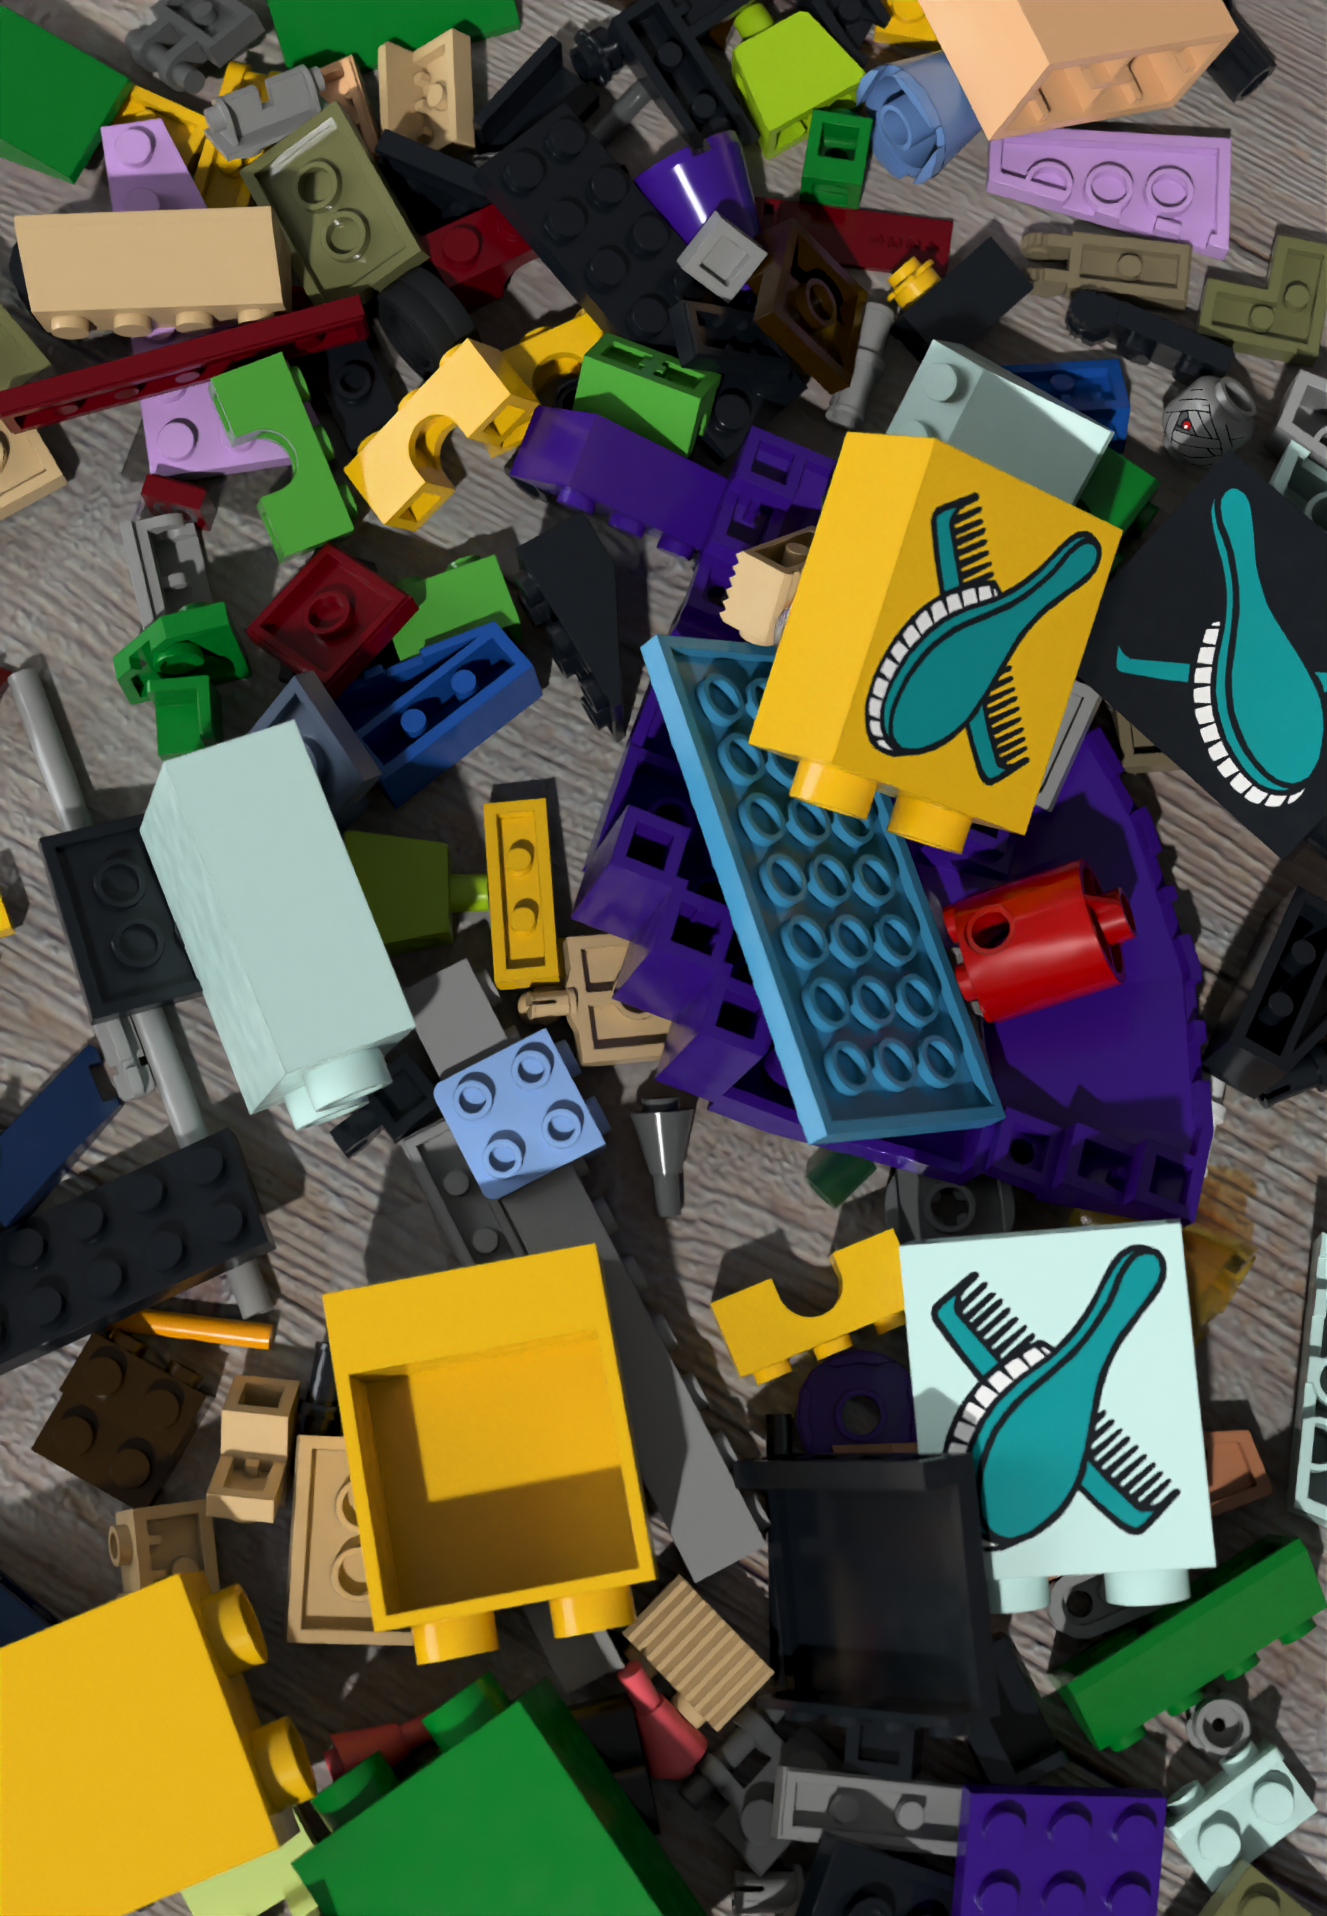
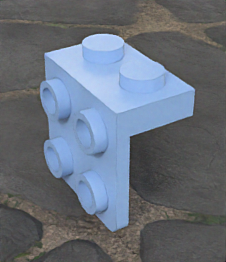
[433,1028,611,1201]

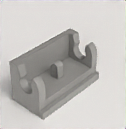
[119,513,214,631]

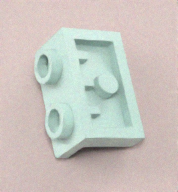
[1164,1739,1318,1893]

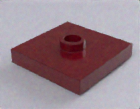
[244,541,419,701]

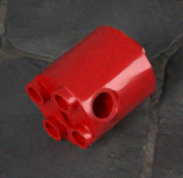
[942,858,1137,1023]

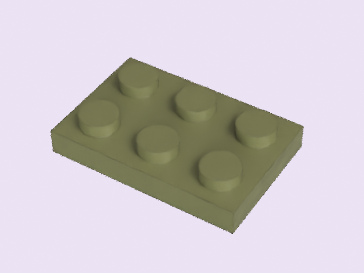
[239,100,430,306]

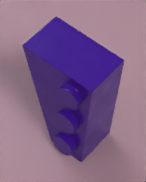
[509,405,728,562]

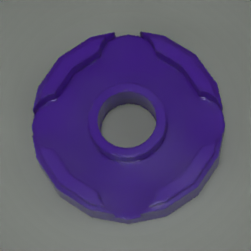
[795,1349,917,1453]

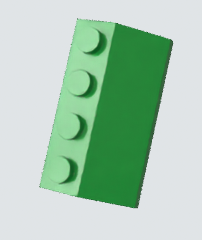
[266,0,520,74]
[1047,1534,1327,1753]

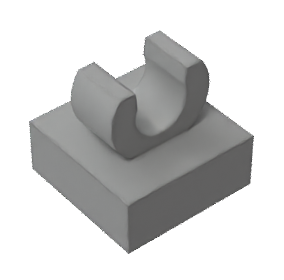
[676,210,768,304]

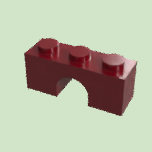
[420,204,539,313]

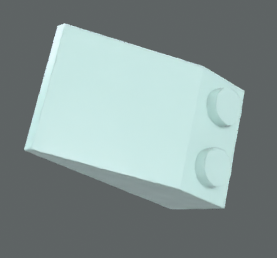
[886,339,1115,506]

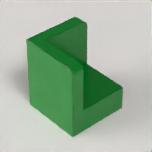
[146,675,224,761]

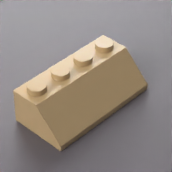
[14,206,292,340]

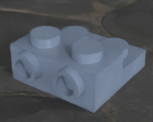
[247,670,383,836]

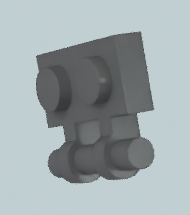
[125,0,266,94]
[677,1692,844,1878]

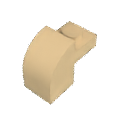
[206,1374,300,1523]

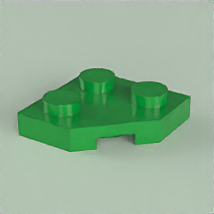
[113,601,252,705]

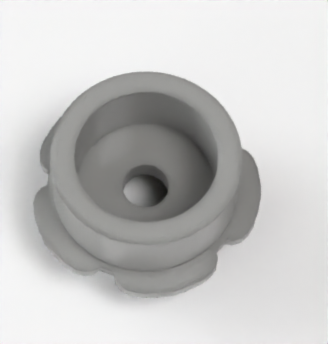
[1185,1691,1252,1760]

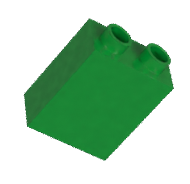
[290,1670,708,1916]

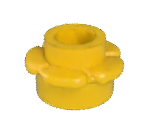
[886,256,942,312]

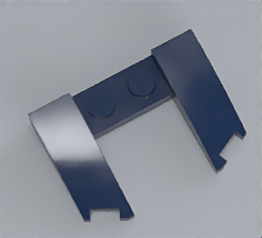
[0,1044,123,1228]

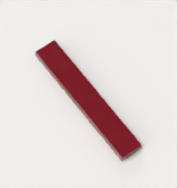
[0,294,370,435]

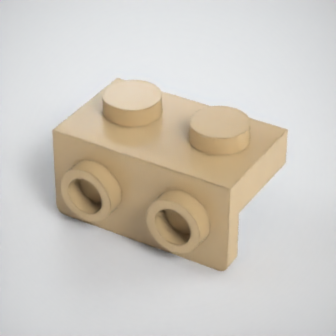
[378,28,475,158]

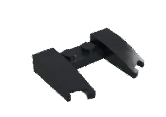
[607,0,891,150]

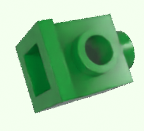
[799,108,873,209]

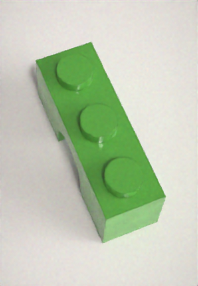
[208,352,359,564]

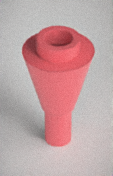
[617,1661,708,1780]
[322,1710,433,1781]

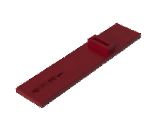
[754,196,953,279]

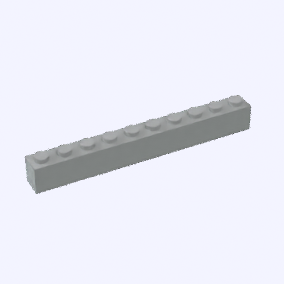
[402,958,771,1583]

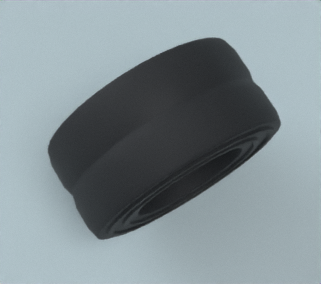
[374,267,482,381]

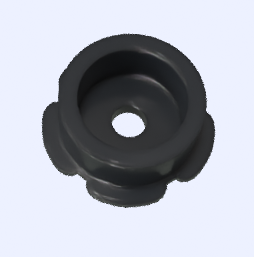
[570,26,623,86]

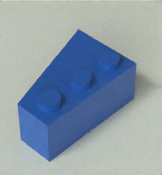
[333,621,543,809]

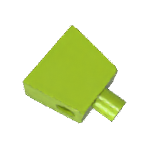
[731,3,866,161]
[345,831,490,957]

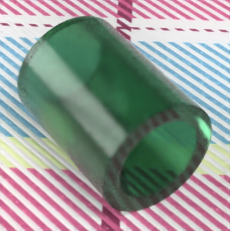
[804,1150,877,1210]

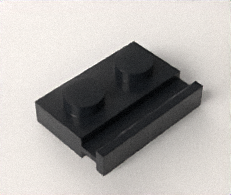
[374,128,493,224]

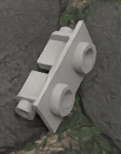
[204,64,329,162]

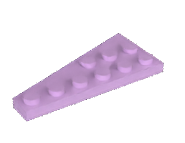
[100,118,337,481]

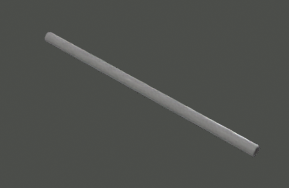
[7,668,274,1320]

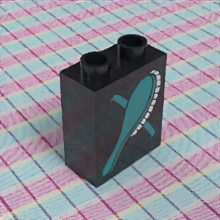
[1077,449,1327,861]

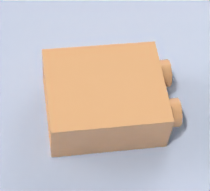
[918,0,1239,141]

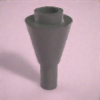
[630,1096,694,1217]

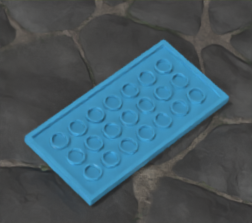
[640,634,1006,1145]

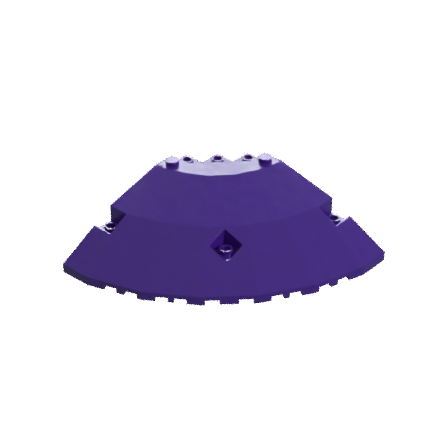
[570,425,1214,1228]

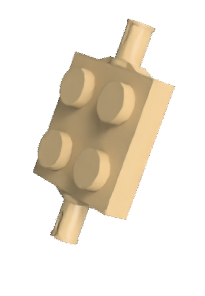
[526,934,672,1068]

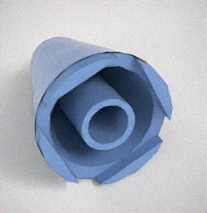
[856,50,982,185]

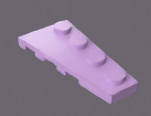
[986,128,1231,261]

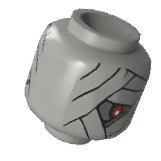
[1162,375,1256,469]

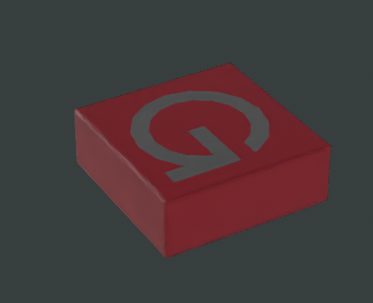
[140,473,217,532]

